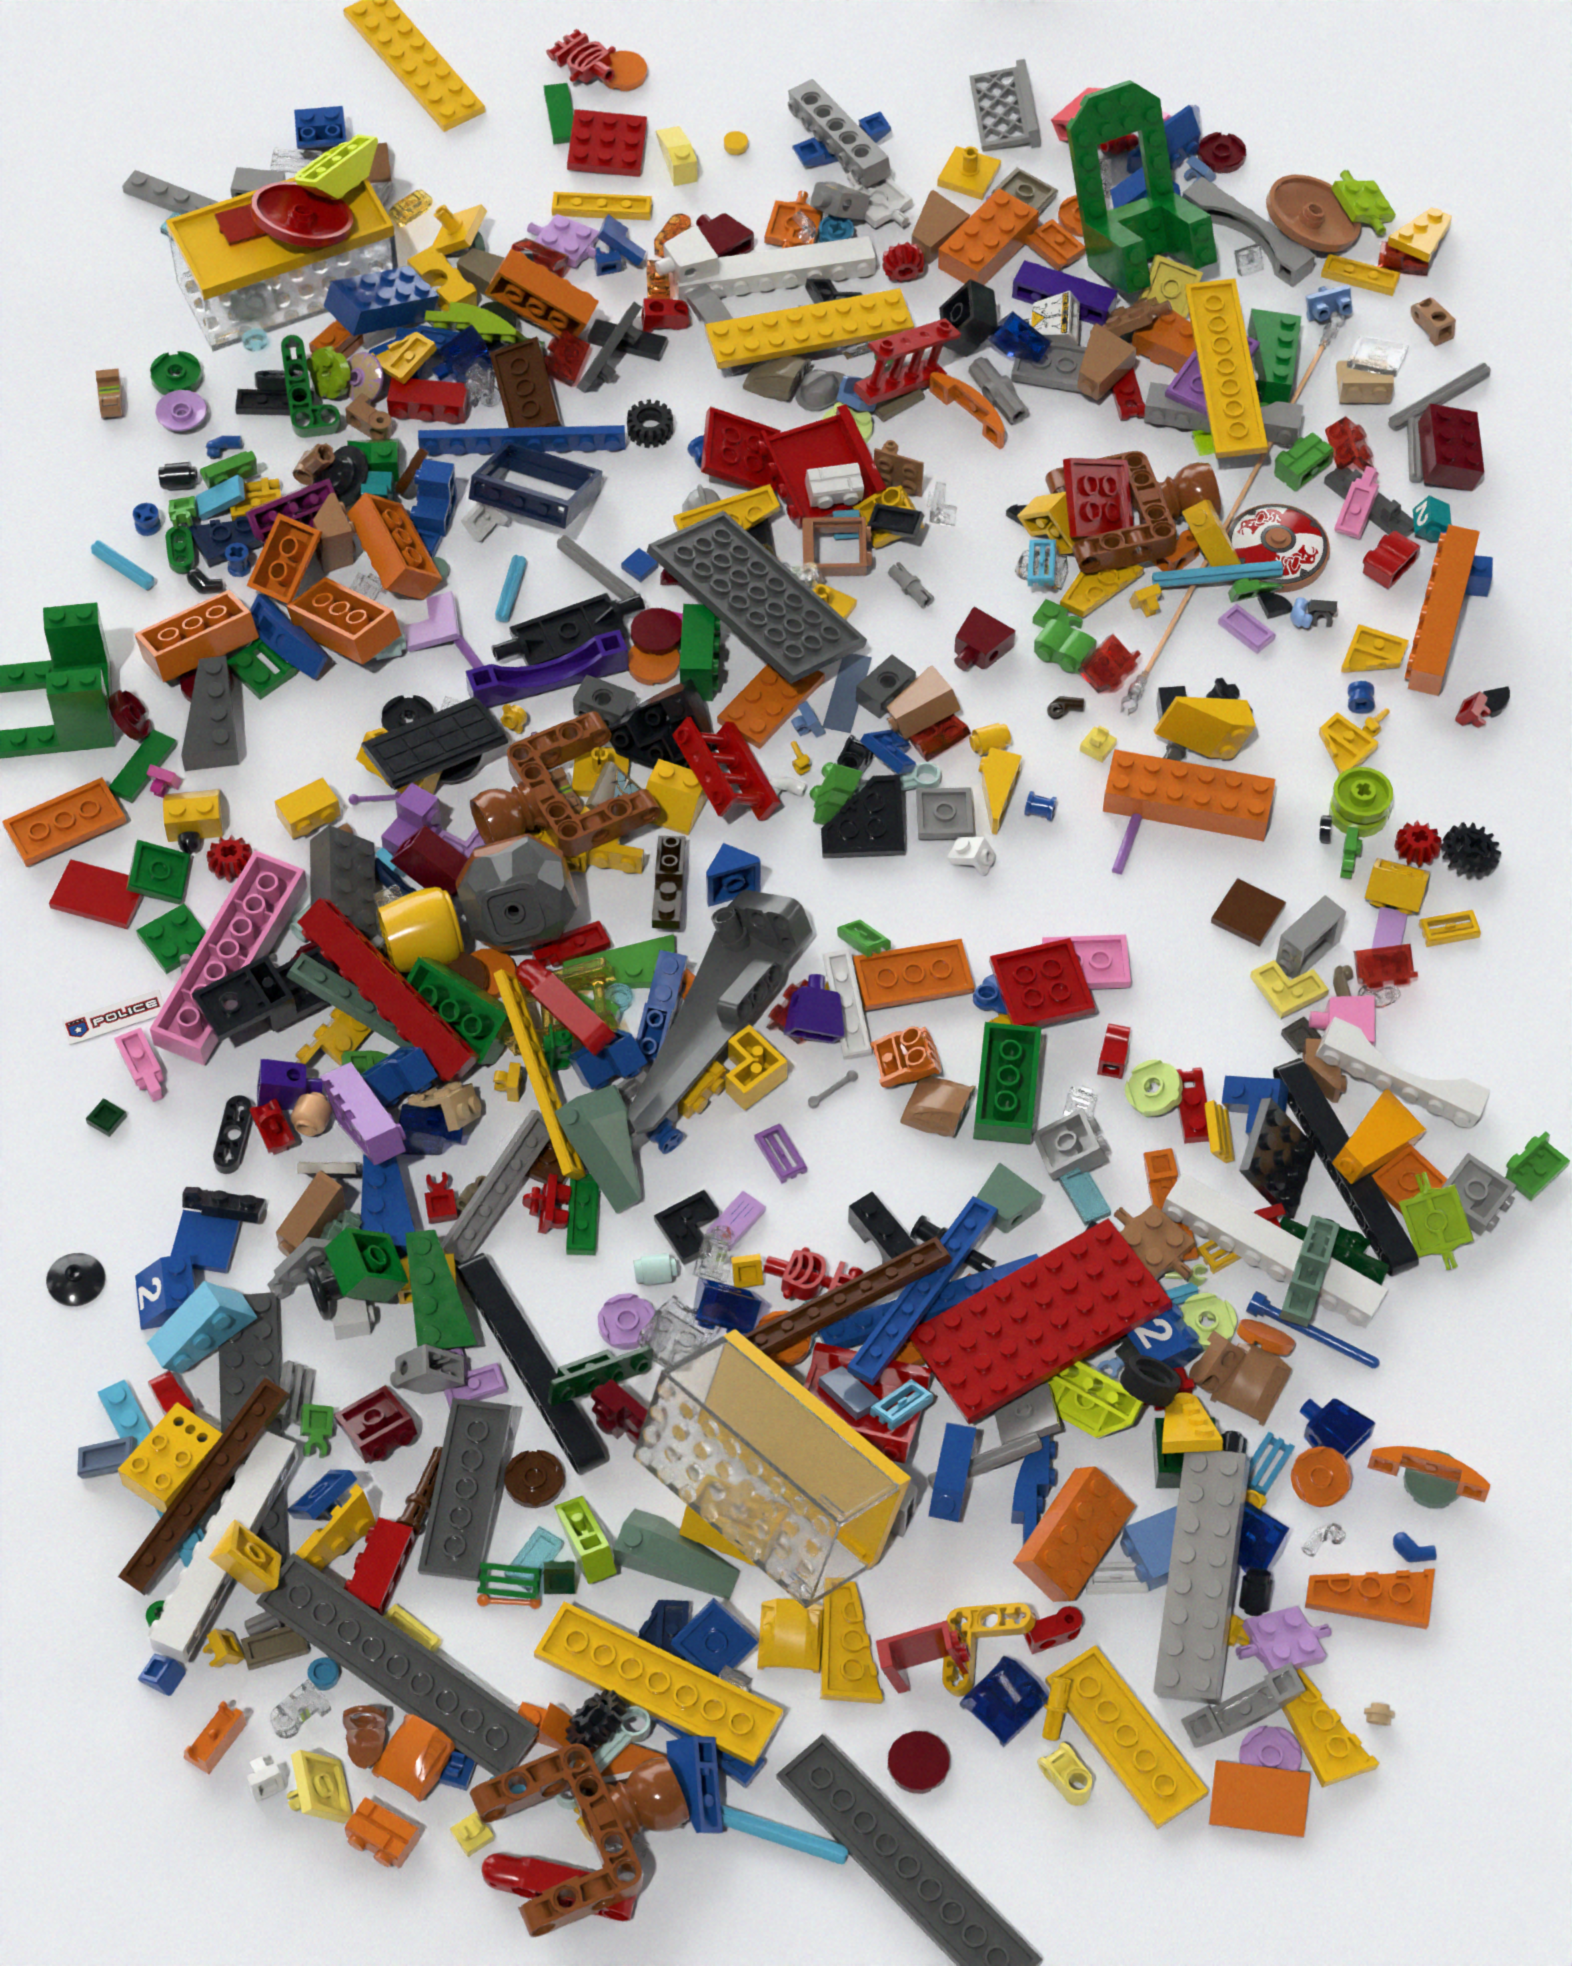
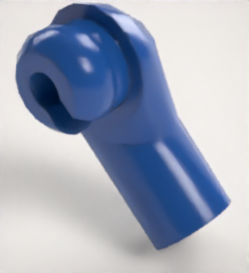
[205,435,242,457]

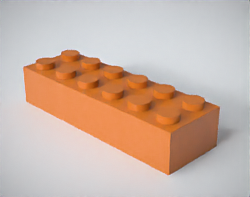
[1404,524,1480,696]
[1102,749,1276,841]

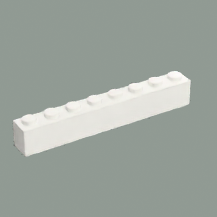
[673,236,876,303]
[1162,1173,1388,1329]
[148,1431,299,1664]

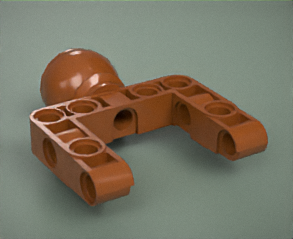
[1045,451,1221,573]
[470,711,661,857]
[469,1743,690,1937]

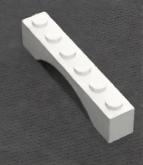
[1315,1017,1490,1129]

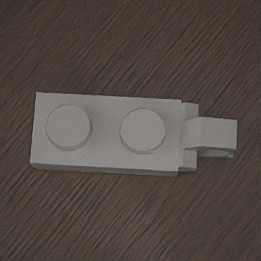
[267,1237,331,1299]

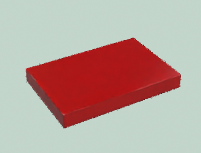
[49,859,144,929]

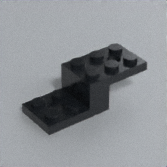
[191,946,339,1042]

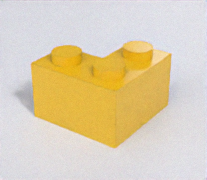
[1017,492,1082,555]
[725,1024,787,1111]

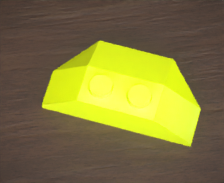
[294,134,378,200]
[1038,1359,1144,1439]

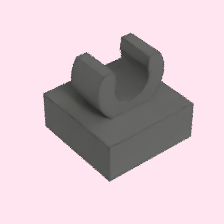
[1308,599,1337,627]

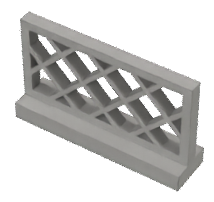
[969,59,1041,152]

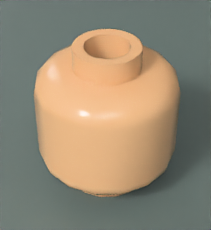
[291,1092,332,1136]

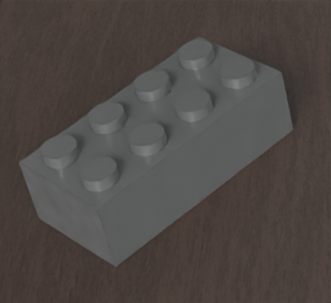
[310,825,376,941]

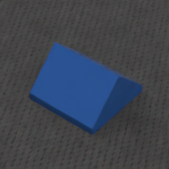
[706,843,761,907]

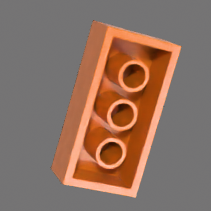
[938,188,1039,285]
[484,249,599,345]
[347,492,442,600]
[286,577,402,665]
[134,590,259,683]
[1012,1466,1135,1602]

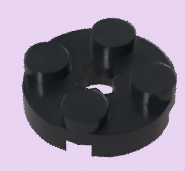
[381,695,434,732]

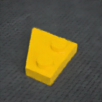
[371,332,437,384]
[1319,712,1379,774]

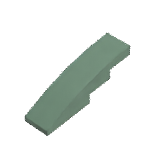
[1279,1215,1340,1327]

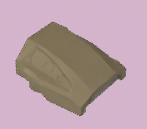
[743,355,811,401]

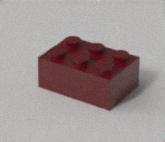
[1418,403,1484,491]

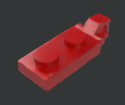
[532,921,611,967]

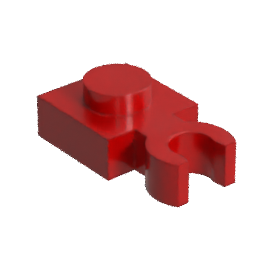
[424,1172,458,1224]

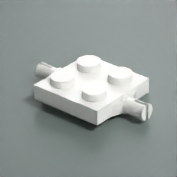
[845,172,913,228]

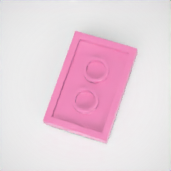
[1042,934,1131,989]

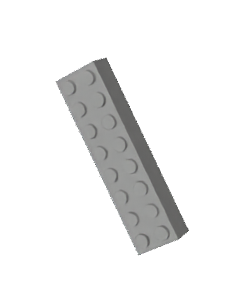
[1153,1451,1250,1705]

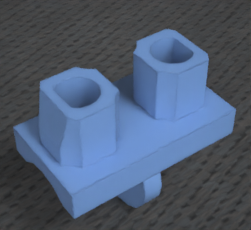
[1305,285,1352,322]

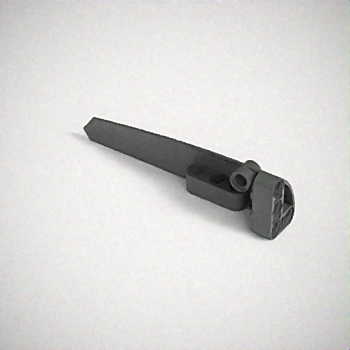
[628,890,813,1135]

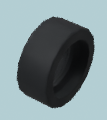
[1120,1355,1181,1407]

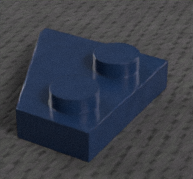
[638,1600,689,1661]

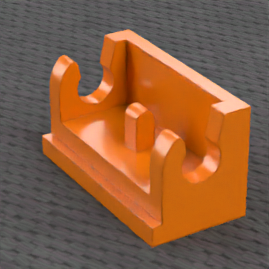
[183,1701,247,1775]

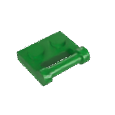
[227,638,297,700]

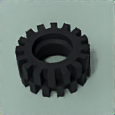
[627,399,673,448]

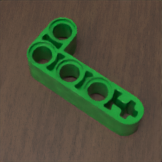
[281,335,341,438]

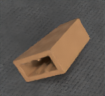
[911,190,970,264]
[1077,323,1137,401]
[886,665,961,740]
[276,1170,346,1257]

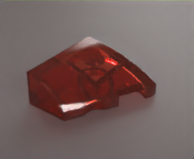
[1378,240,1429,276]
[909,713,971,762]

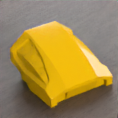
[853,485,925,548]
[757,1598,823,1673]

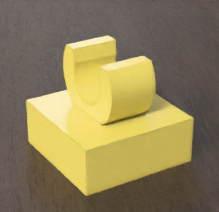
[1079,725,1117,763]
[450,1811,494,1857]

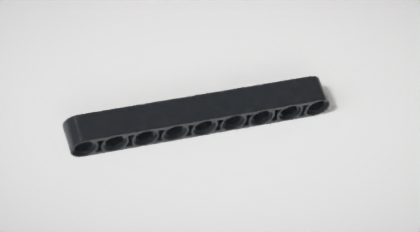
[1273,1058,1419,1276]
[456,1253,606,1475]

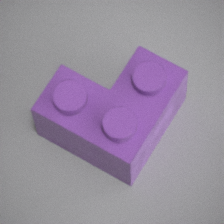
[381,783,442,854]

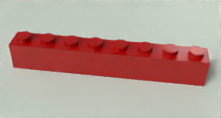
[297,898,481,1082]

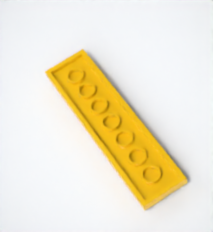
[343,0,485,132]
[1185,278,1268,459]
[705,288,914,369]
[533,1601,783,1767]

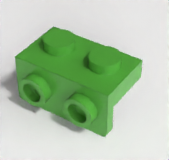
[200,451,257,489]
[1505,1131,1570,1201]

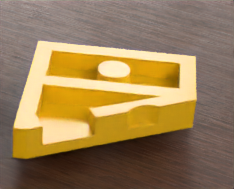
[1341,624,1409,673]

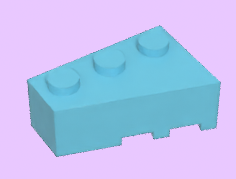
[147,1281,258,1374]

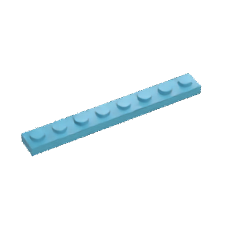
[97,1379,205,1568]

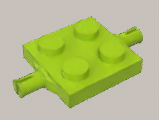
[1331,169,1396,235]
[1399,1172,1474,1270]

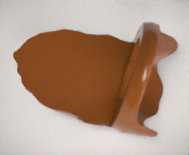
[342,1705,388,1769]

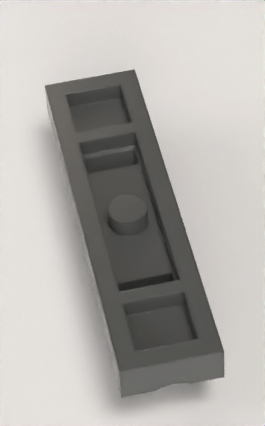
[576,302,642,393]
[1324,463,1415,537]

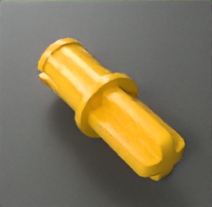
[1042,1676,1072,1741]

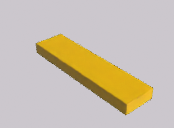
[551,192,652,220]

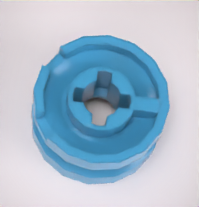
[819,215,854,243]

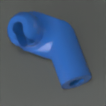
[1393,1532,1437,1563]

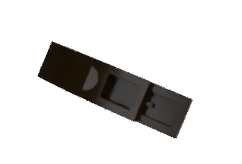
[652,836,686,929]

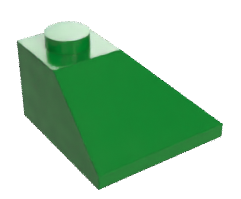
[347,438,400,482]

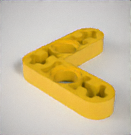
[942,1603,1036,1697]

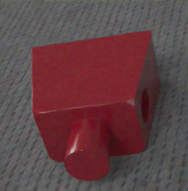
[696,213,754,258]
[954,606,1016,670]

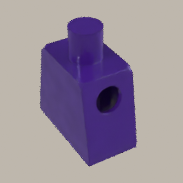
[784,974,844,1044]
[257,1059,323,1110]

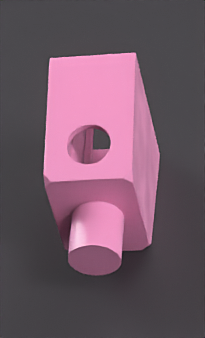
[1309,995,1375,1046]

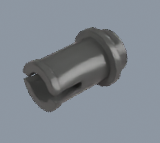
[1163,742,1186,761]

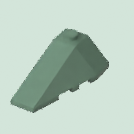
[555,1085,642,1214]
[613,1509,740,1600]

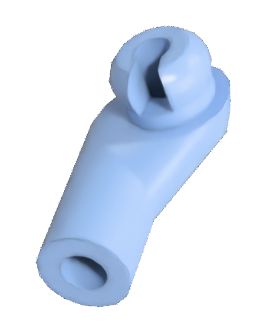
[1290,597,1313,628]

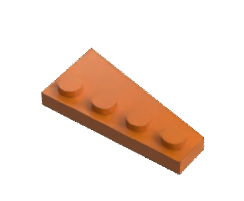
[1305,1569,1435,1629]

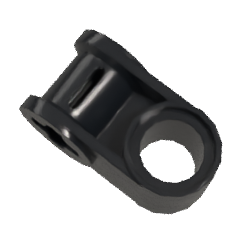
[837,734,875,782]

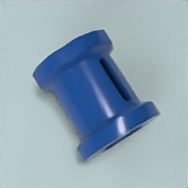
[225,543,251,577]
[1024,791,1057,821]

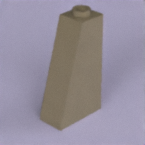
[457,248,558,322]

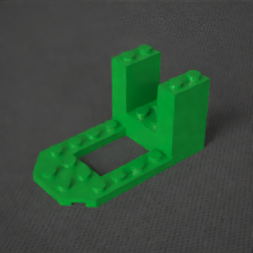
[1066,80,1218,294]
[0,602,115,759]

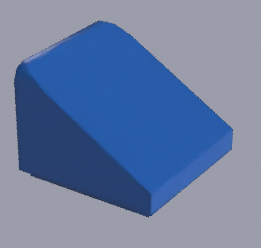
[138,1654,186,1696]

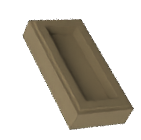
[240,1626,309,1671]

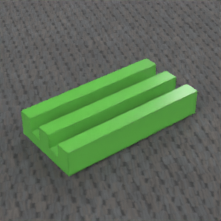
[837,919,891,957]

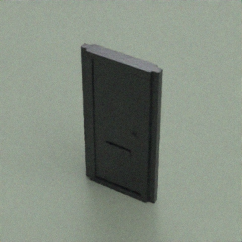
[361,697,508,790]

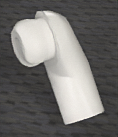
[769,777,807,797]

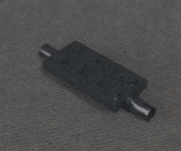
[491,593,645,666]

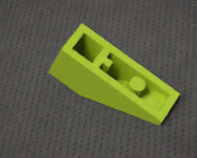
[554,1496,617,1584]

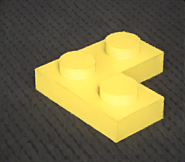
[1250,960,1329,1019]

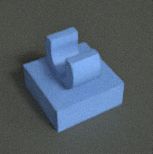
[1183,154,1217,184]
[791,701,826,738]

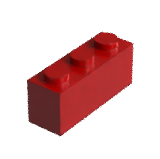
[387,377,469,424]
[344,1517,415,1616]

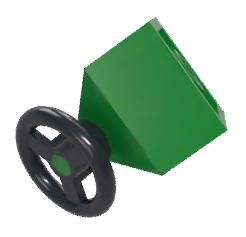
[305,1227,408,1321]

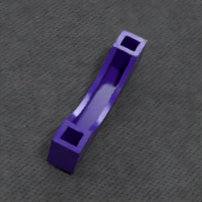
[465,629,629,708]

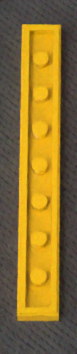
[493,969,585,1180]

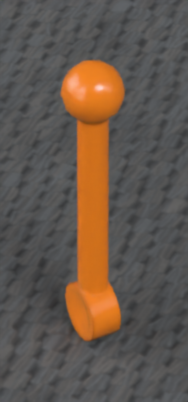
[477,1594,541,1609]

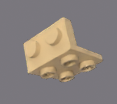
[1336,361,1394,403]
[400,1081,481,1131]

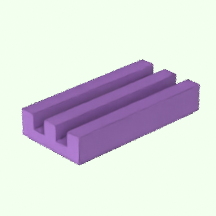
[754,1123,807,1184]

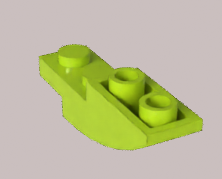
[424,302,526,345]

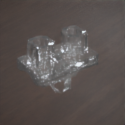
[464,364,501,408]

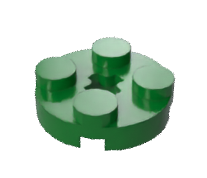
[150,351,202,395]

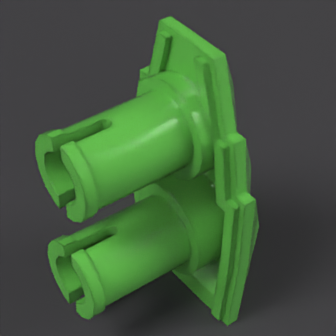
[809,762,863,825]

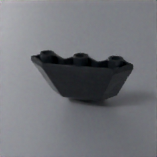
[608,679,712,770]

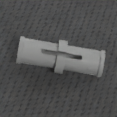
[888,562,934,608]

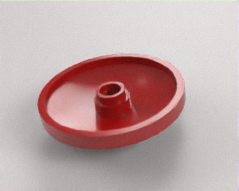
[250,182,353,247]

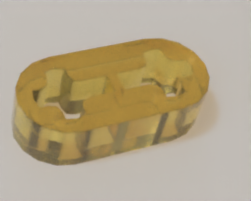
[388,189,433,227]

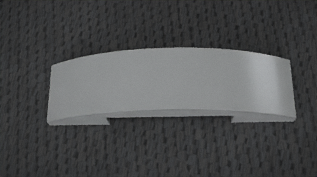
[684,284,755,376]
[1181,1662,1306,1748]

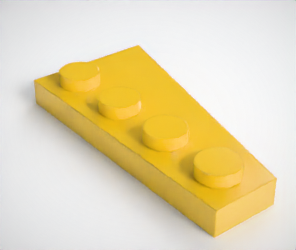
[673,484,780,531]
[1162,1393,1223,1454]
[820,1579,883,1704]
[1282,1669,1379,1788]

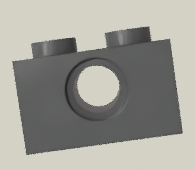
[856,654,916,719]
[573,675,636,727]

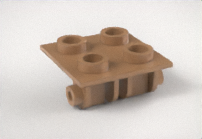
[874,440,924,497]

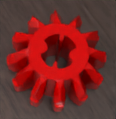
[882,242,925,283]
[1394,820,1442,868]
[206,834,253,882]

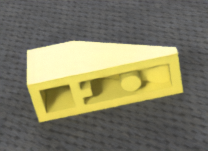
[656,126,697,186]

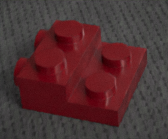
[591,1379,656,1450]
[333,1385,418,1463]

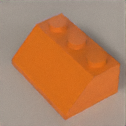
[246,513,323,604]

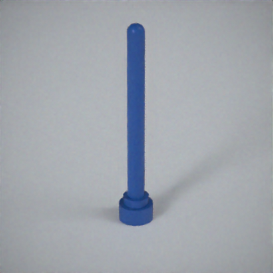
[1246,1291,1380,1368]

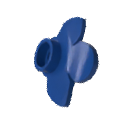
[973,974,1007,1015]

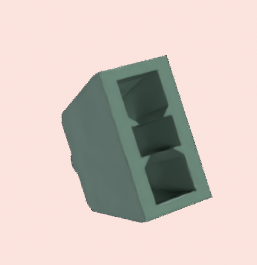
[976,1163,1043,1234]

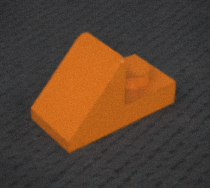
[518,1702,572,1750]

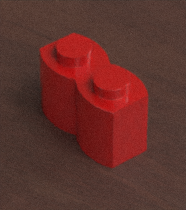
[1362,531,1421,589]

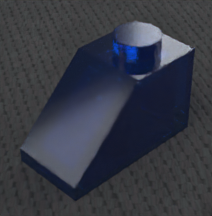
[987,311,1052,362]

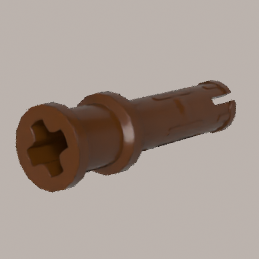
[396,1447,443,1536]

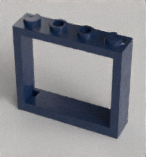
[468,441,603,529]

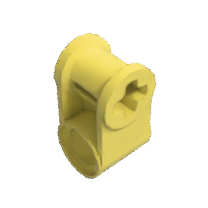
[1037,1742,1092,1806]

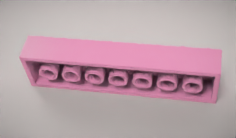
[150,850,307,1065]

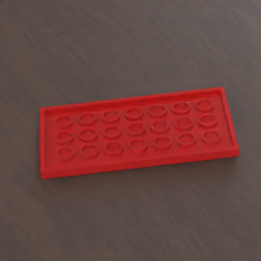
[908,1218,1172,1424]

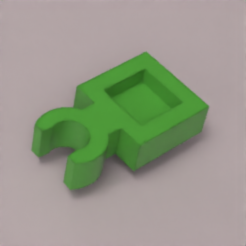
[168,496,197,529]
[1032,599,1083,630]
[1340,827,1362,879]
[300,1403,334,1458]

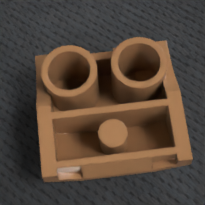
[900,1075,976,1137]
[1210,1343,1292,1426]

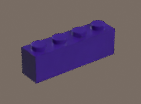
[1012,260,1118,326]

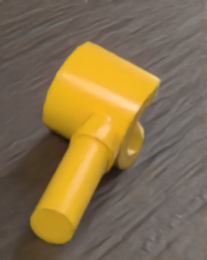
[1362,708,1390,738]
[791,741,810,775]

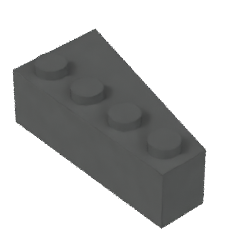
[181,656,239,771]

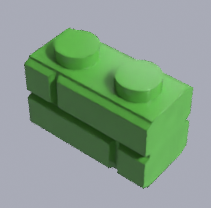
[1274,432,1334,491]

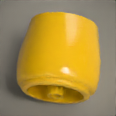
[377,887,464,973]

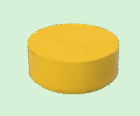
[724,131,748,155]

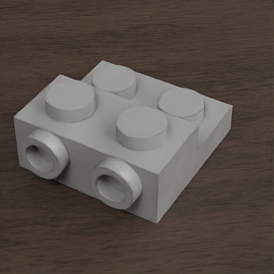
[1032,1108,1110,1180]
[1441,1153,1517,1236]

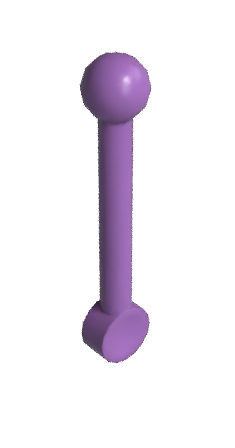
[348,791,401,805]

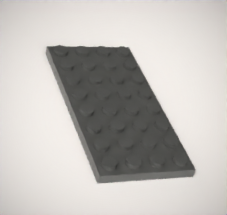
[646,511,867,683]

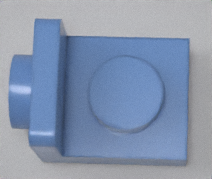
[836,376,877,411]

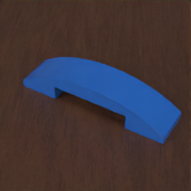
[792,111,891,166]

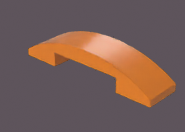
[929,372,1005,450]
[1143,1148,1198,1262]
[1367,1446,1491,1503]

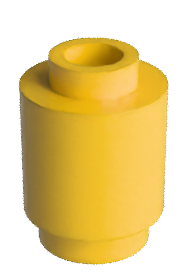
[969,723,1011,756]

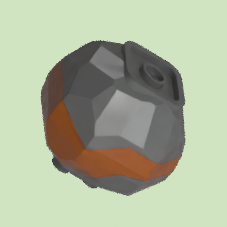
[455,833,579,952]

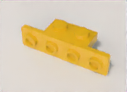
[295,984,372,1066]

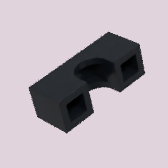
[848,1191,917,1264]

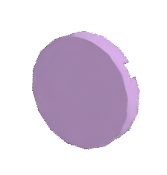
[597,1293,656,1350]
[1238,1726,1302,1772]

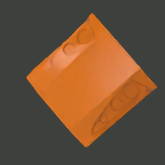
[870,1026,942,1087]
[371,1714,456,1802]

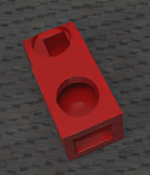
[641,298,690,332]
[1097,1023,1131,1079]
[148,1370,196,1416]
[1023,1606,1083,1655]

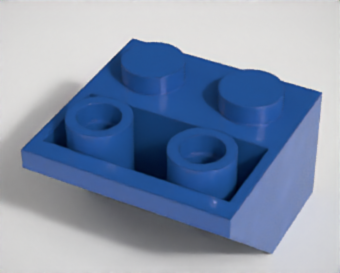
[294,106,347,149]

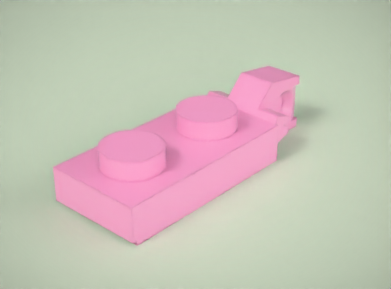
[1334,466,1379,539]
[114,1028,164,1102]

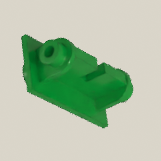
[543,1024,573,1076]

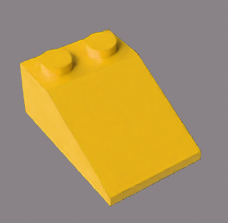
[1153,696,1256,759]

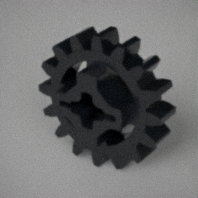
[1440,822,1502,879]
[565,1689,627,1750]

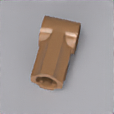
[292,443,335,485]

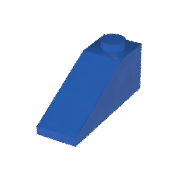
[928,1422,977,1522]
[666,1736,723,1834]

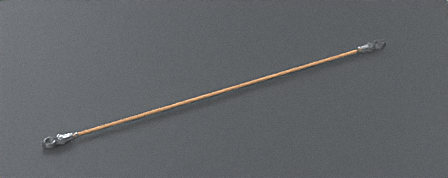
[1120,311,1345,716]

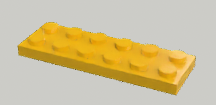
[1045,1645,1209,1830]

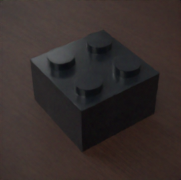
[939,279,998,357]

